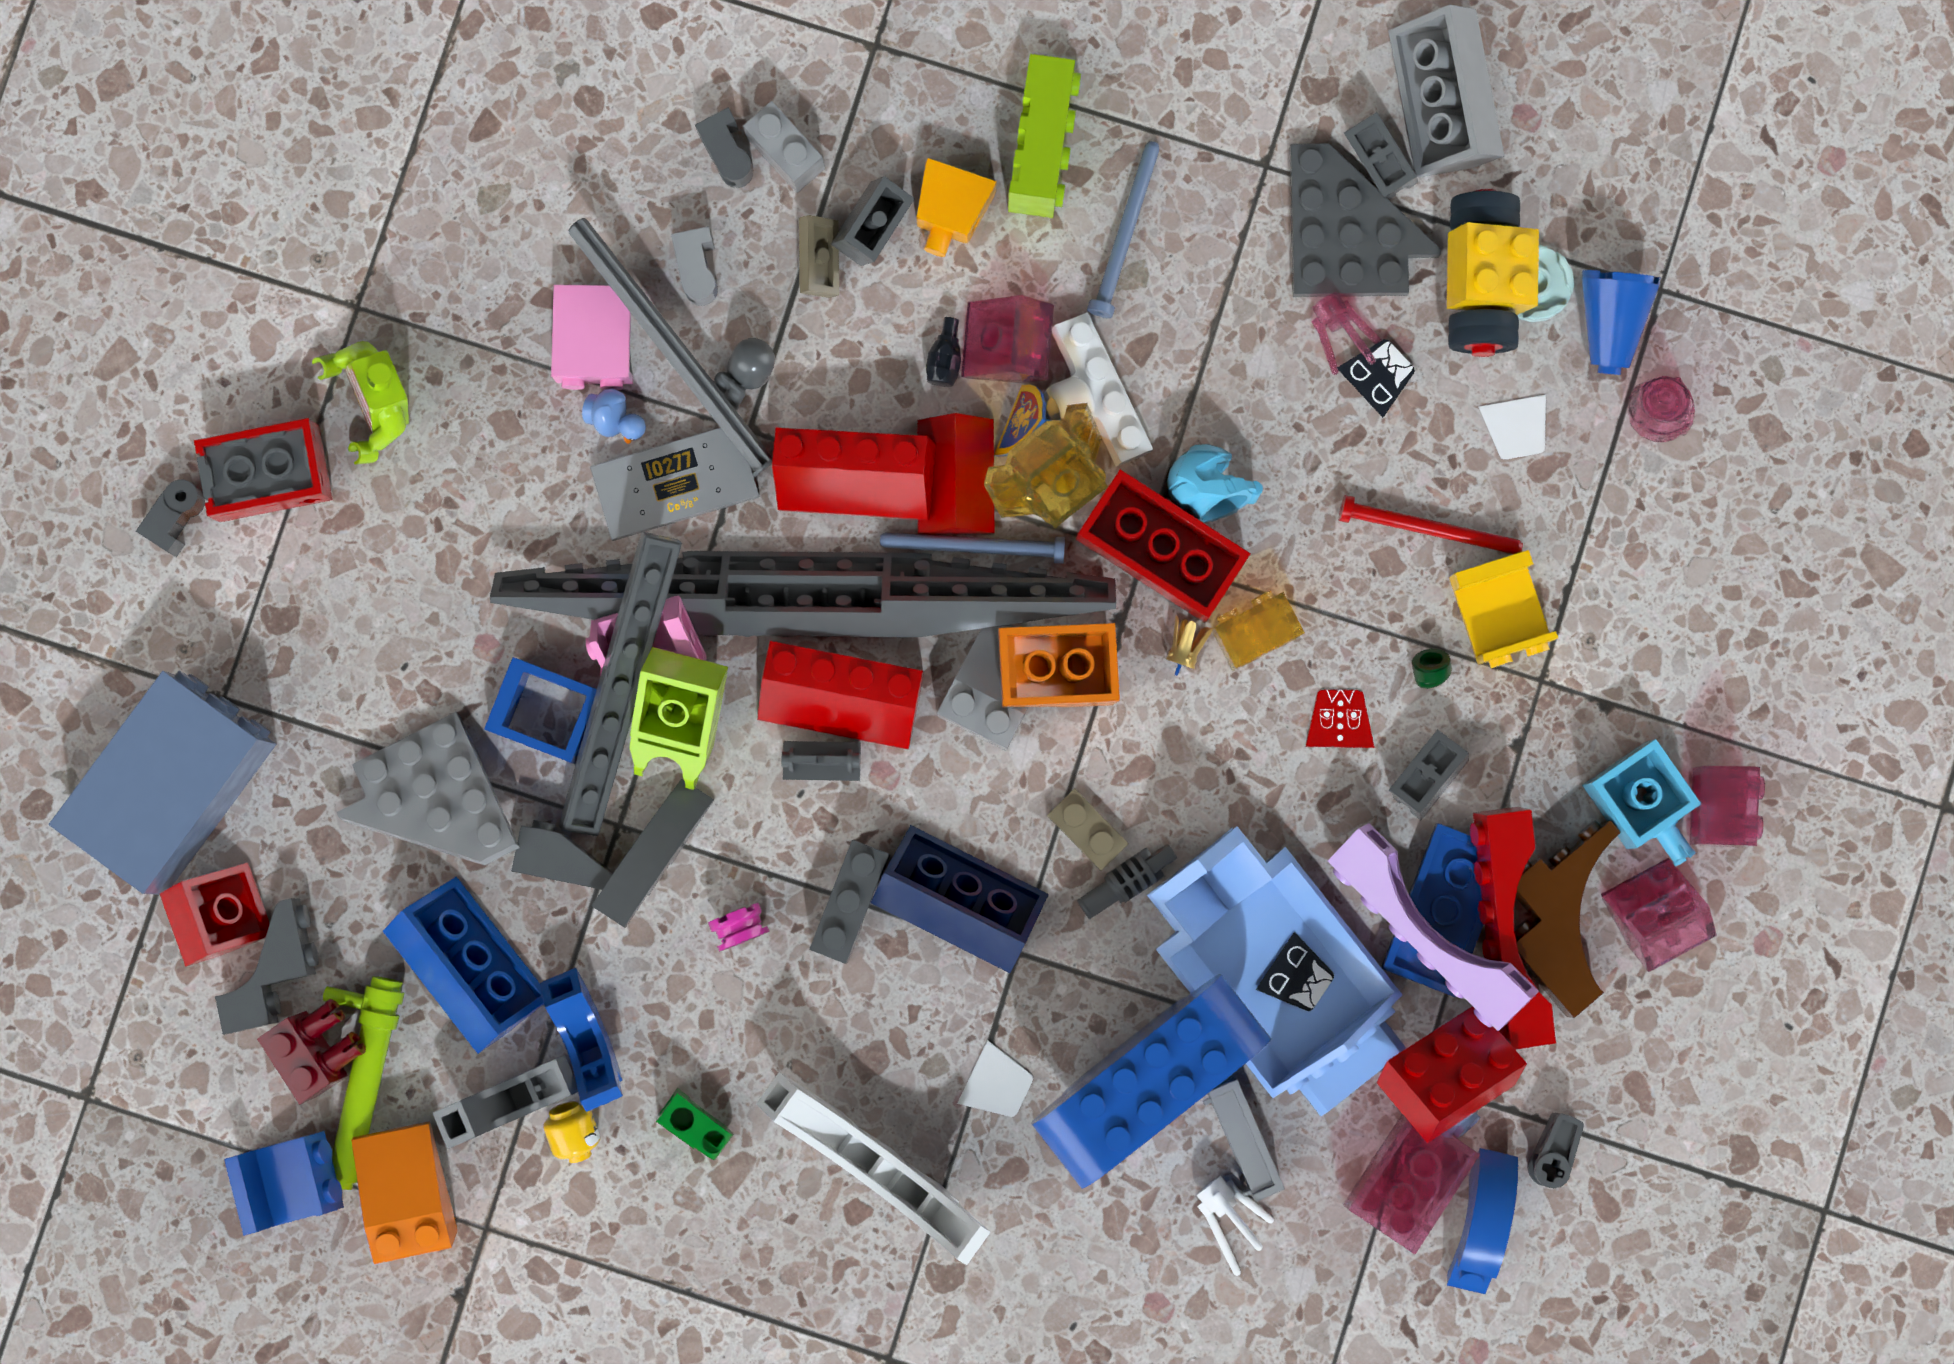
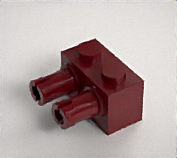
[257,999,366,1105]

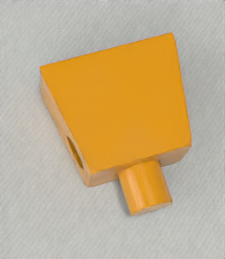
[917,158,997,257]

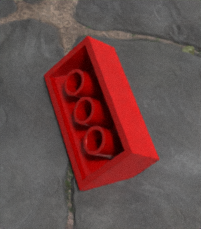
[772,427,936,520]
[757,641,924,750]

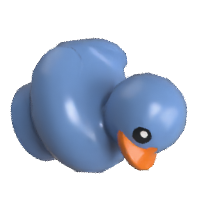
[582,388,646,444]

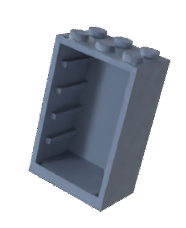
[48,671,277,895]

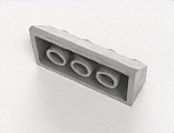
[1388,4,1504,177]

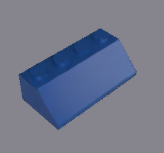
[383,876,544,1054]

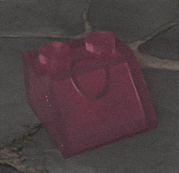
[961,295,1054,383]

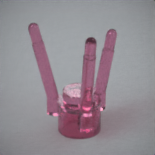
[1311,292,1382,375]

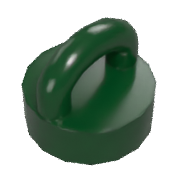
[1412,648,1452,689]

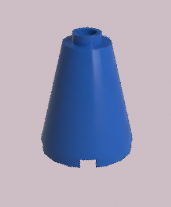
[1581,270,1661,375]

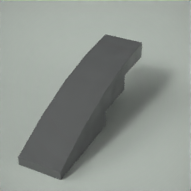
[591,779,714,928]

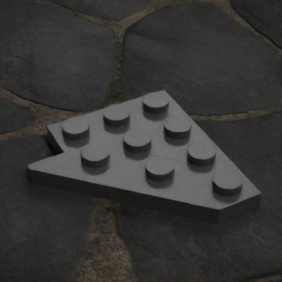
[1289,144,1441,297]

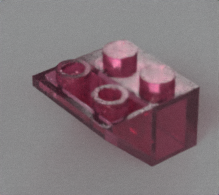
[1690,766,1765,848]
[1601,858,1717,972]

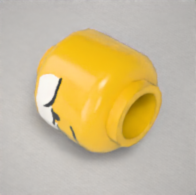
[543,1101,600,1163]

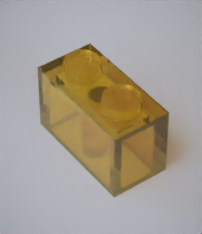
[1212,590,1305,672]

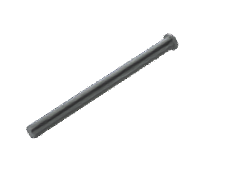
[568,218,773,477]

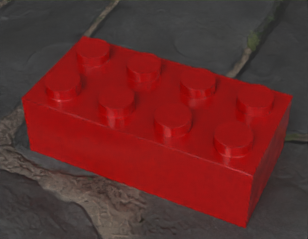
[1076,469,1251,623]

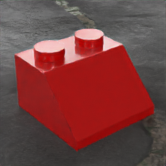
[159,862,270,967]

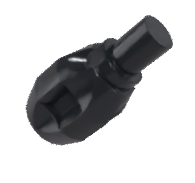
[926,317,961,387]

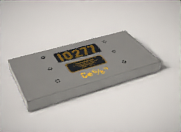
[590,428,760,541]

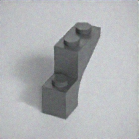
[215,898,319,1035]

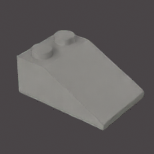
[937,624,1029,751]

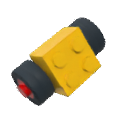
[1447,189,1539,357]

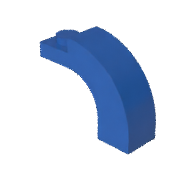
[540,968,623,1112]
[1447,1148,1518,1294]

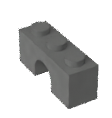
[809,840,890,964]

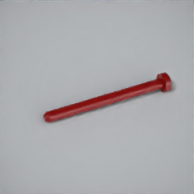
[1338,495,1523,554]

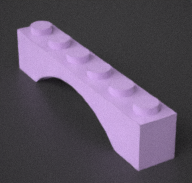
[1328,823,1539,1031]

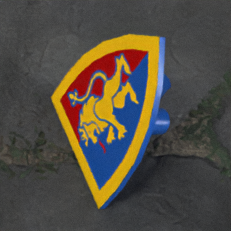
[994,384,1061,457]

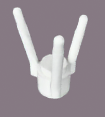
[1197,1175,1274,1276]

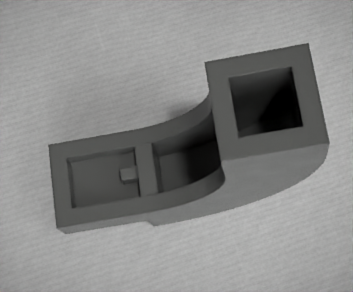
[433,1055,578,1149]

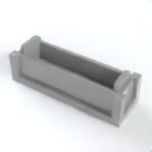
[1202,1077,1285,1202]

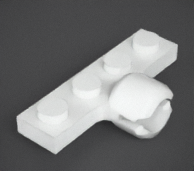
[1044,312,1153,467]

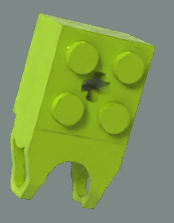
[629,647,728,790]

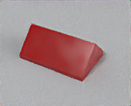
[917,413,995,535]

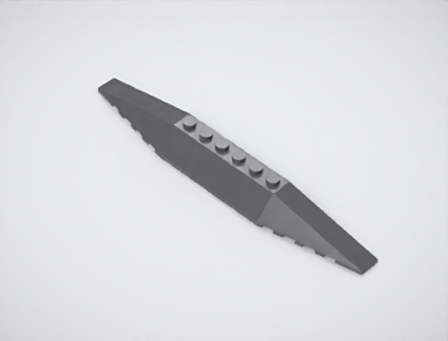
[490,551,1116,638]

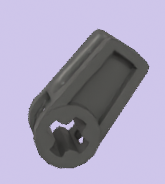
[1528,1113,1584,1189]

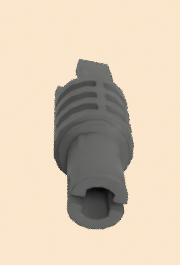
[1077,844,1177,919]

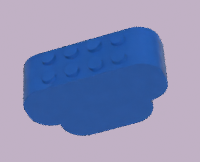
[1031,974,1272,1189]

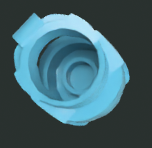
[1167,444,1263,523]

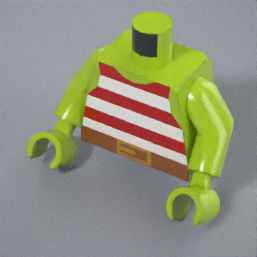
[312,341,409,465]

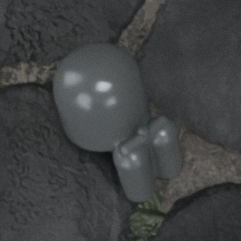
[713,338,775,410]

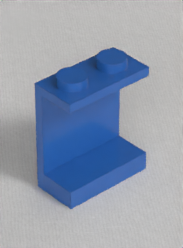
[224,1131,344,1236]

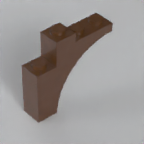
[1514,820,1621,1018]

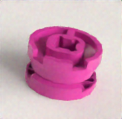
[708,903,770,952]

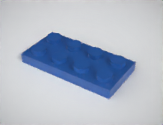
[1381,823,1484,997]

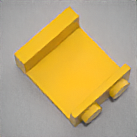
[1449,550,1558,668]

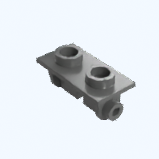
[781,741,861,781]

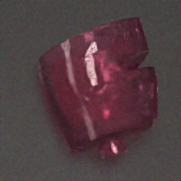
[1628,376,1695,442]

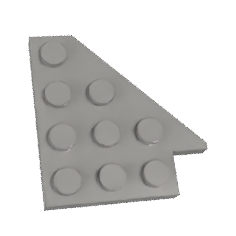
[336,712,520,865]

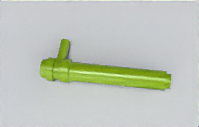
[323,976,405,1190]

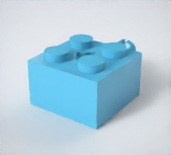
[1582,739,1701,866]

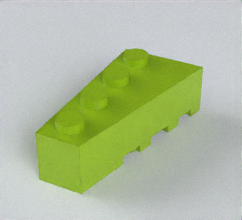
[1008,54,1081,218]

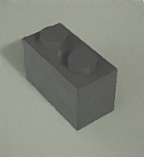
[831,176,915,266]

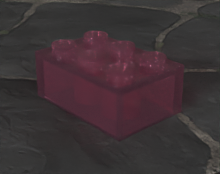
[1343,1114,1480,1254]

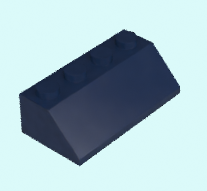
[871,825,1049,973]

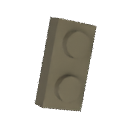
[799,215,839,298]
[1047,788,1129,871]

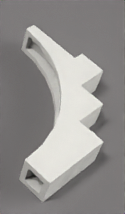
[756,1072,990,1265]

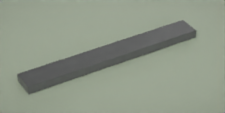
[559,531,682,836]

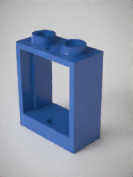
[484,657,597,765]

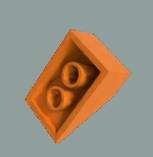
[998,623,1120,707]
[351,1121,458,1264]

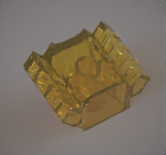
[984,403,1108,528]

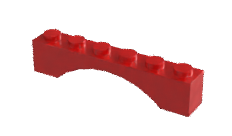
[1470,807,1556,1050]

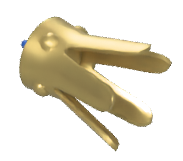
[1166,615,1213,676]

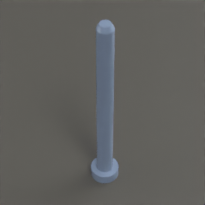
[1087,141,1160,318]
[880,532,1065,564]

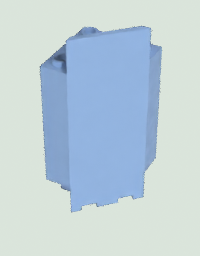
[1147,826,1406,1116]

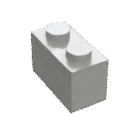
[743,101,825,193]

